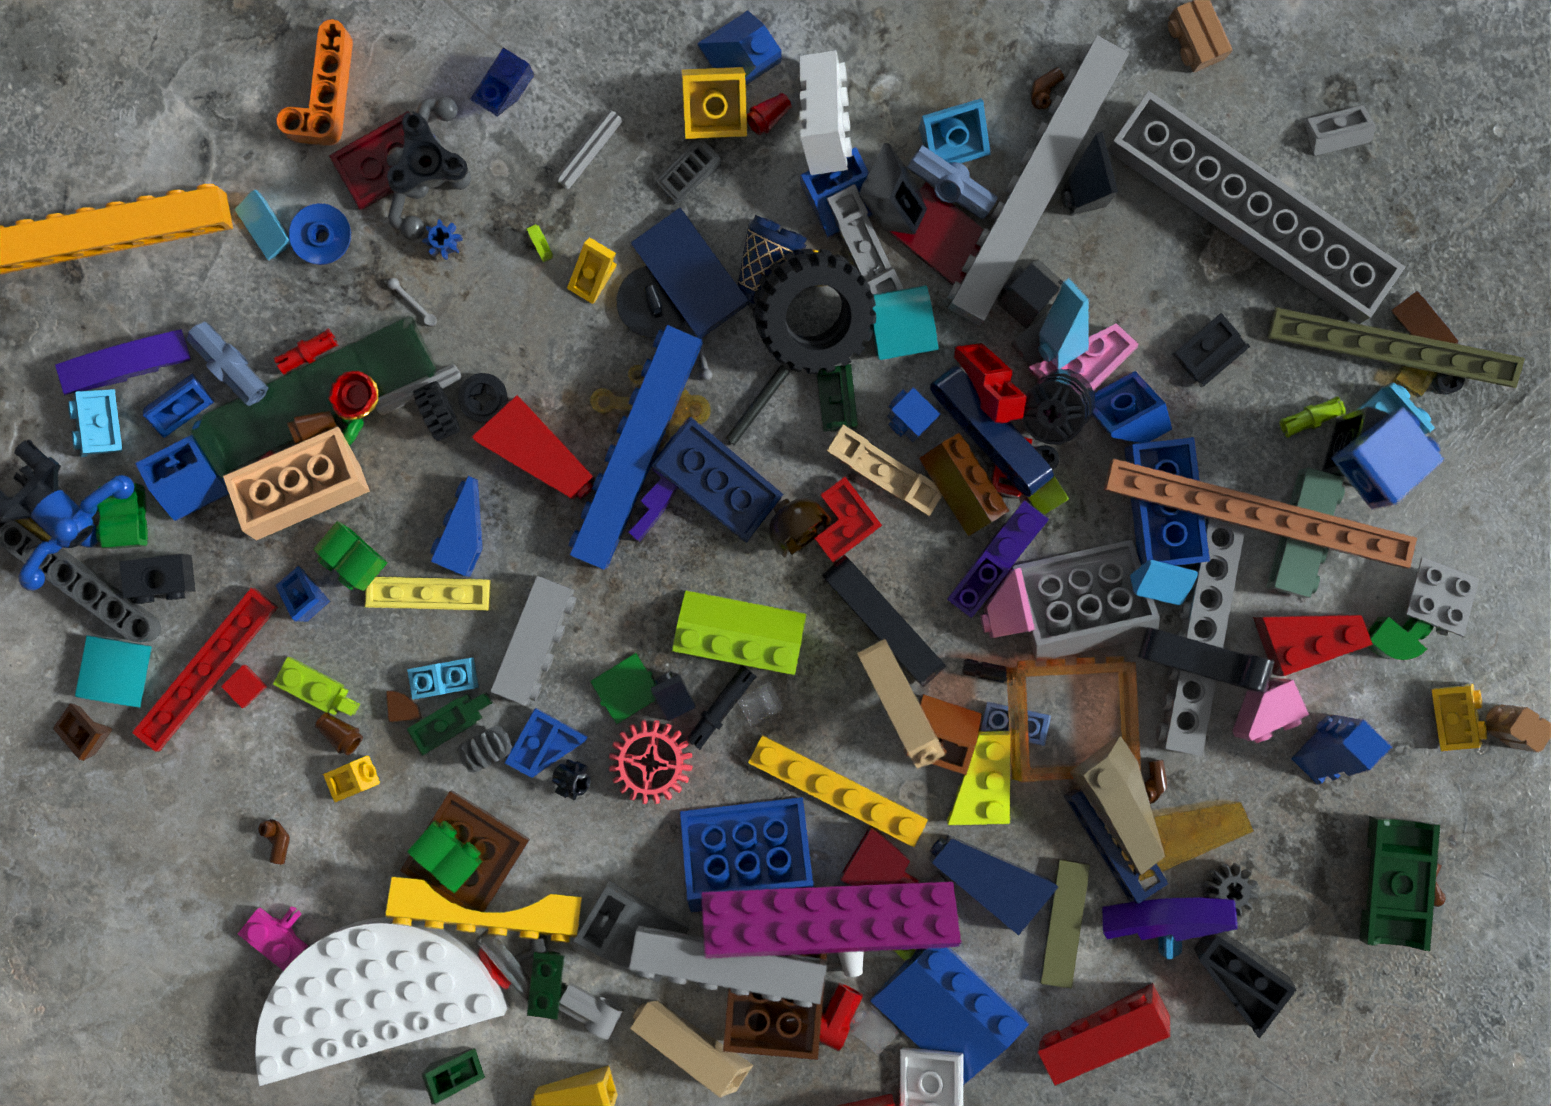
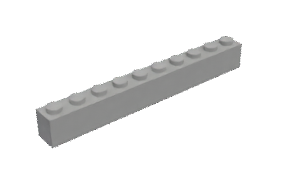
[947,35,1129,326]

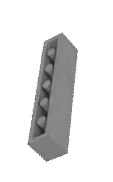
[629,926,827,1007]

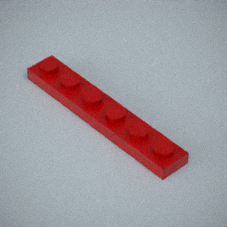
[132,588,278,752]

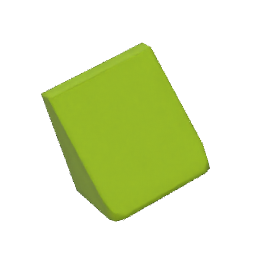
[1027,476,1069,515]

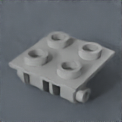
[1406,557,1479,637]

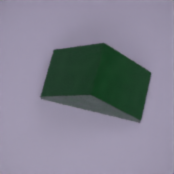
[421,1048,485,1105]

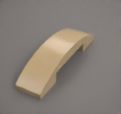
[826,424,942,516]

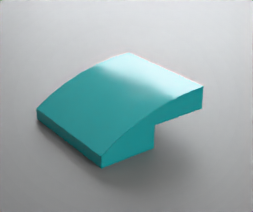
[870,285,939,360]
[75,635,152,707]

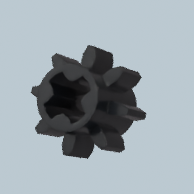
[552,759,591,800]

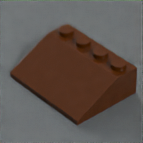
[723,953,827,1060]

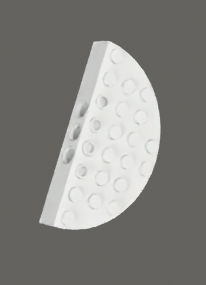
[255,917,509,1086]

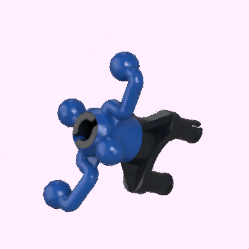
[0,439,134,591]

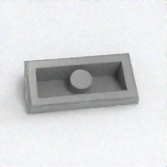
[1304,105,1376,156]

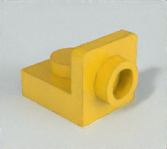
[323,756,380,803]

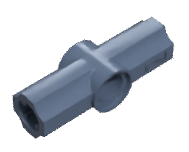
[906,145,998,219]
[186,322,269,406]

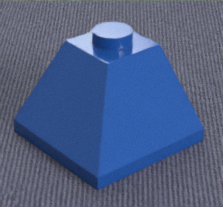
[697,11,782,85]
[1092,371,1172,443]

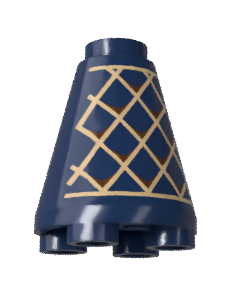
[737,215,807,304]

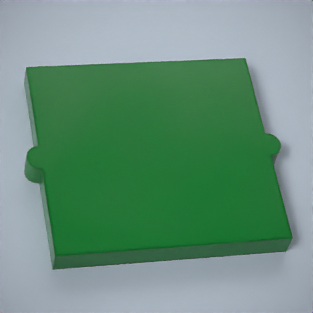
[590,653,656,724]

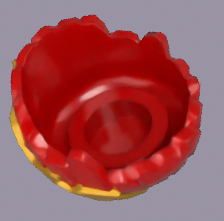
[328,371,379,420]

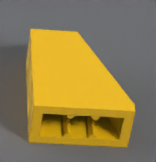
[531,1065,618,1106]

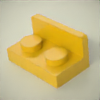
[1431,683,1487,751]

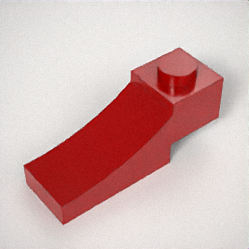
[954,343,1027,423]

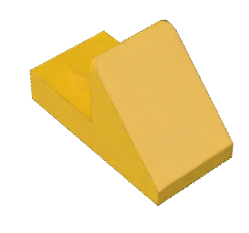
[567,237,617,304]

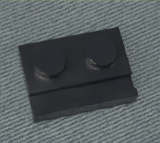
[1172,313,1251,388]

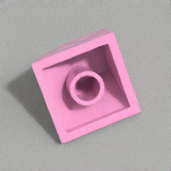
[980,568,1035,638]

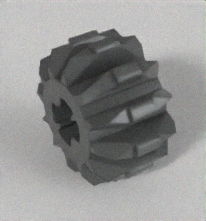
[457,726,513,773]
[1204,863,1258,916]

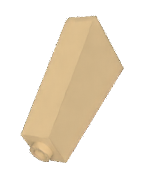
[857,639,946,769]
[630,1001,753,1097]

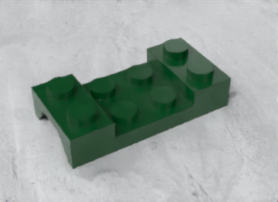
[1359,816,1440,951]

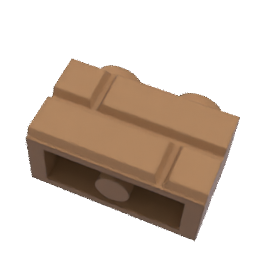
[1168,0,1233,73]
[1486,704,1551,752]

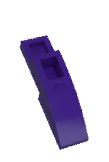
[947,500,1049,618]

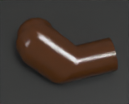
[1031,67,1065,109]
[258,819,290,864]

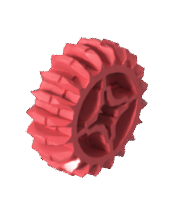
[609,720,693,804]

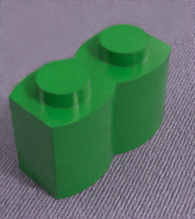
[96,483,148,549]
[313,521,388,591]
[407,820,483,893]

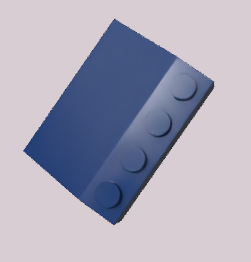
[680,797,814,913]
[870,947,1029,1085]

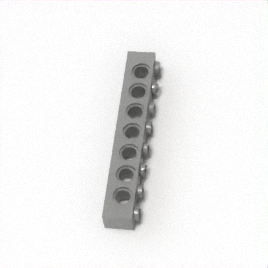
[1156,517,1246,756]

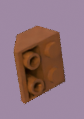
[903,694,982,775]

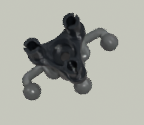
[387,97,471,240]

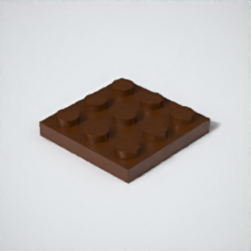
[400,790,530,913]

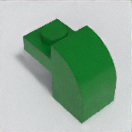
[1367,617,1434,660]

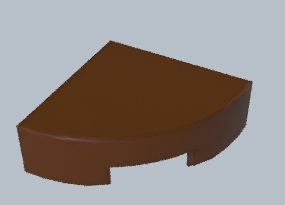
[386,691,422,722]

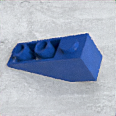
[430,476,483,577]

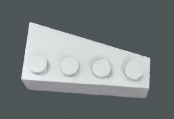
[800,50,852,175]

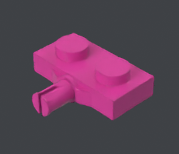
[238,907,308,971]

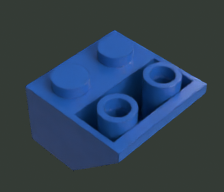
[800,147,873,238]
[135,435,229,521]

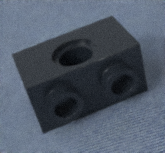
[119,554,196,604]

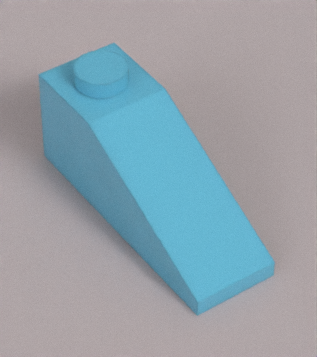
[1038,279,1089,369]

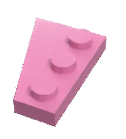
[1028,324,1139,391]

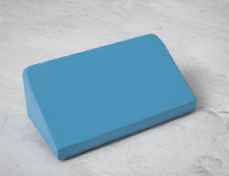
[1130,559,1198,605]

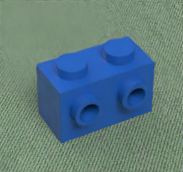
[887,387,940,442]

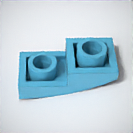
[407,657,479,700]

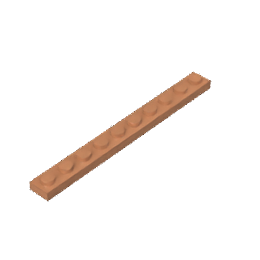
[1104,459,1417,569]

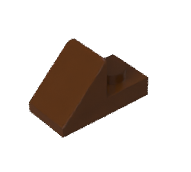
[53,703,112,761]

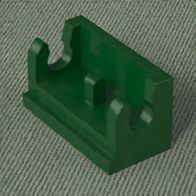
[817,364,858,432]

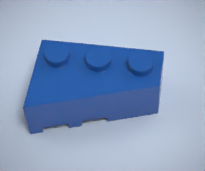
[1291,715,1392,785]

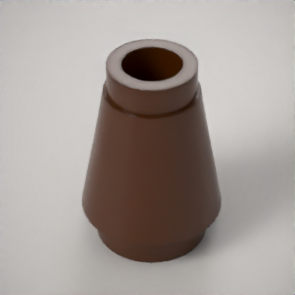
[287,410,337,444]
[315,713,363,756]

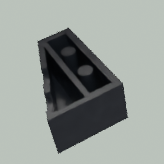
[1194,932,1297,1039]

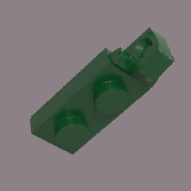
[406,692,493,756]

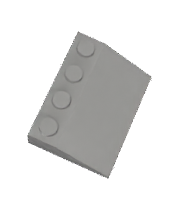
[1012,540,1160,663]

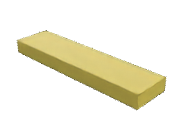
[365,577,491,611]

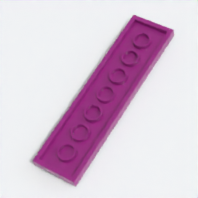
[701,882,961,959]

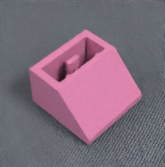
[1232,678,1309,743]

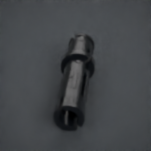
[685,665,757,750]

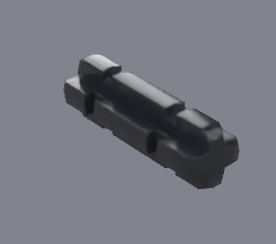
[962,658,1023,686]

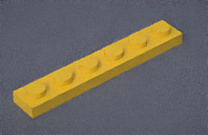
[748,735,928,847]

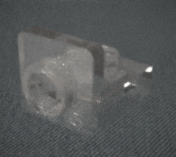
[850,1005,899,1055]

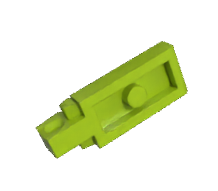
[273,657,360,716]

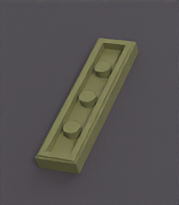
[1039,859,1090,989]

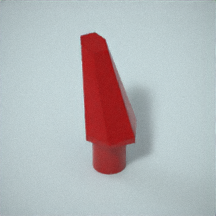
[478,943,514,990]

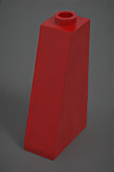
[472,395,596,500]

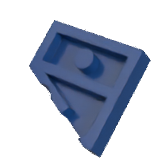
[505,708,588,778]

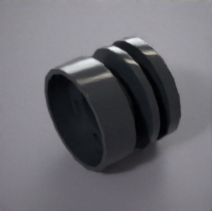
[1021,369,1095,445]

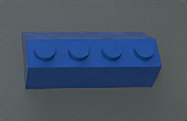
[1124,437,1210,566]

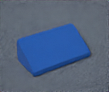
[143,373,214,438]

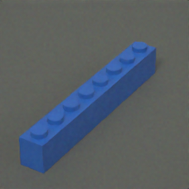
[568,325,704,570]

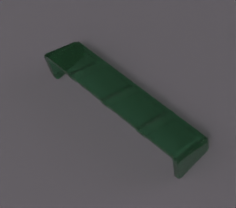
[191,316,436,478]

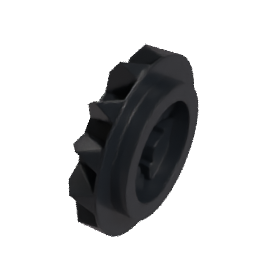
[458,373,508,423]

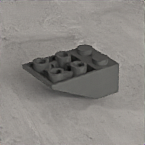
[574,881,690,982]

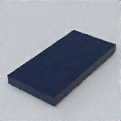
[631,208,750,339]
[650,417,784,543]

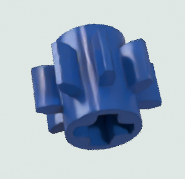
[422,219,463,260]

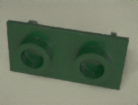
[527,951,565,1020]

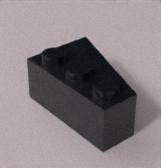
[998,259,1064,328]

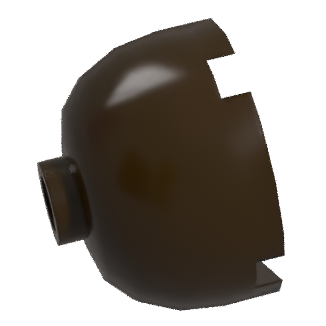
[769,498,831,557]

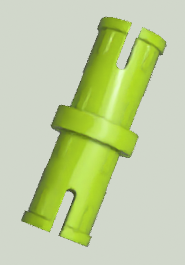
[1279,396,1346,438]

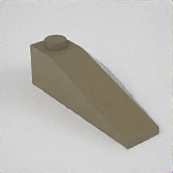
[1070,735,1165,875]

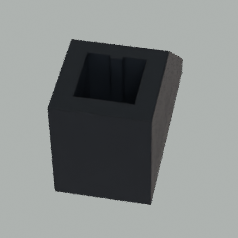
[650,671,696,721]

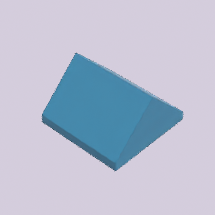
[918,98,991,163]

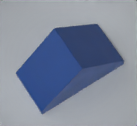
[275,565,331,622]

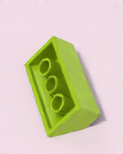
[672,590,806,675]

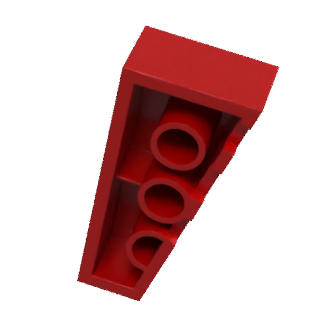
[1038,983,1170,1086]

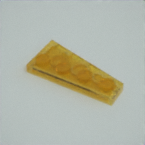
[1132,802,1254,881]

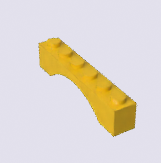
[386,877,582,943]

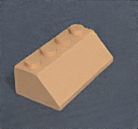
[223,427,370,541]

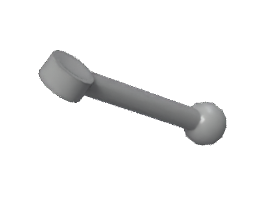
[387,278,437,327]
[690,327,713,381]

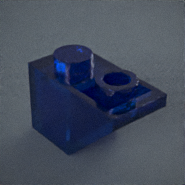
[470,47,534,117]

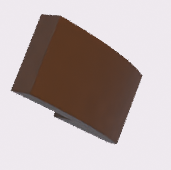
[1391,291,1459,344]

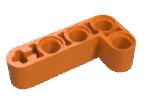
[276,19,353,146]

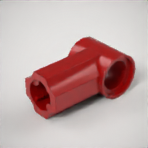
[819,983,863,1052]

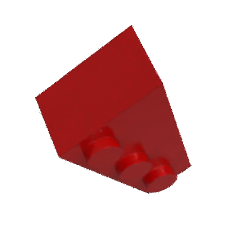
[1253,615,1373,676]

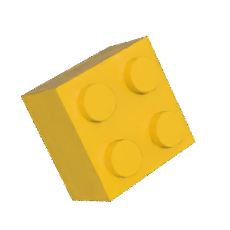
[681,67,747,139]

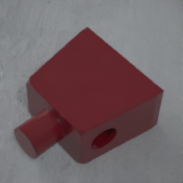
[840,826,919,886]

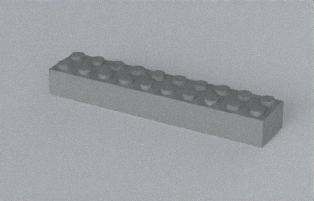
[1107,91,1406,324]

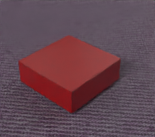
[221,665,268,709]

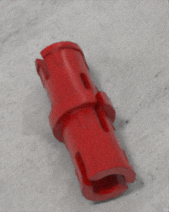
[274,328,339,375]

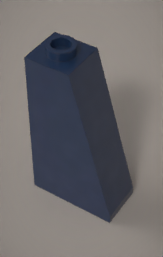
[929,835,1058,936]

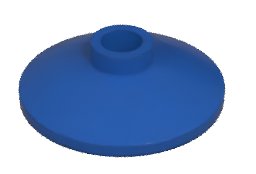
[289,203,351,265]

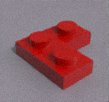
[814,477,882,563]

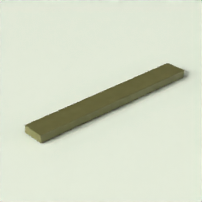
[1267,307,1525,388]

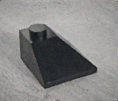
[1061,132,1118,216]

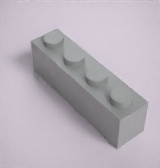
[490,576,577,705]

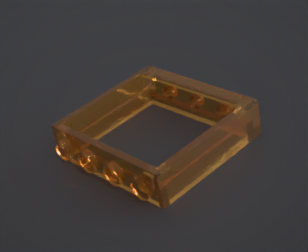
[1006,656,1141,782]

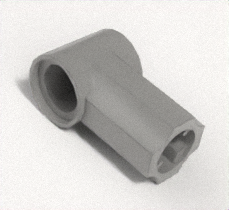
[559,982,624,1039]

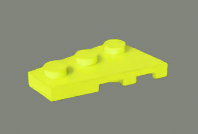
[947,731,1010,825]

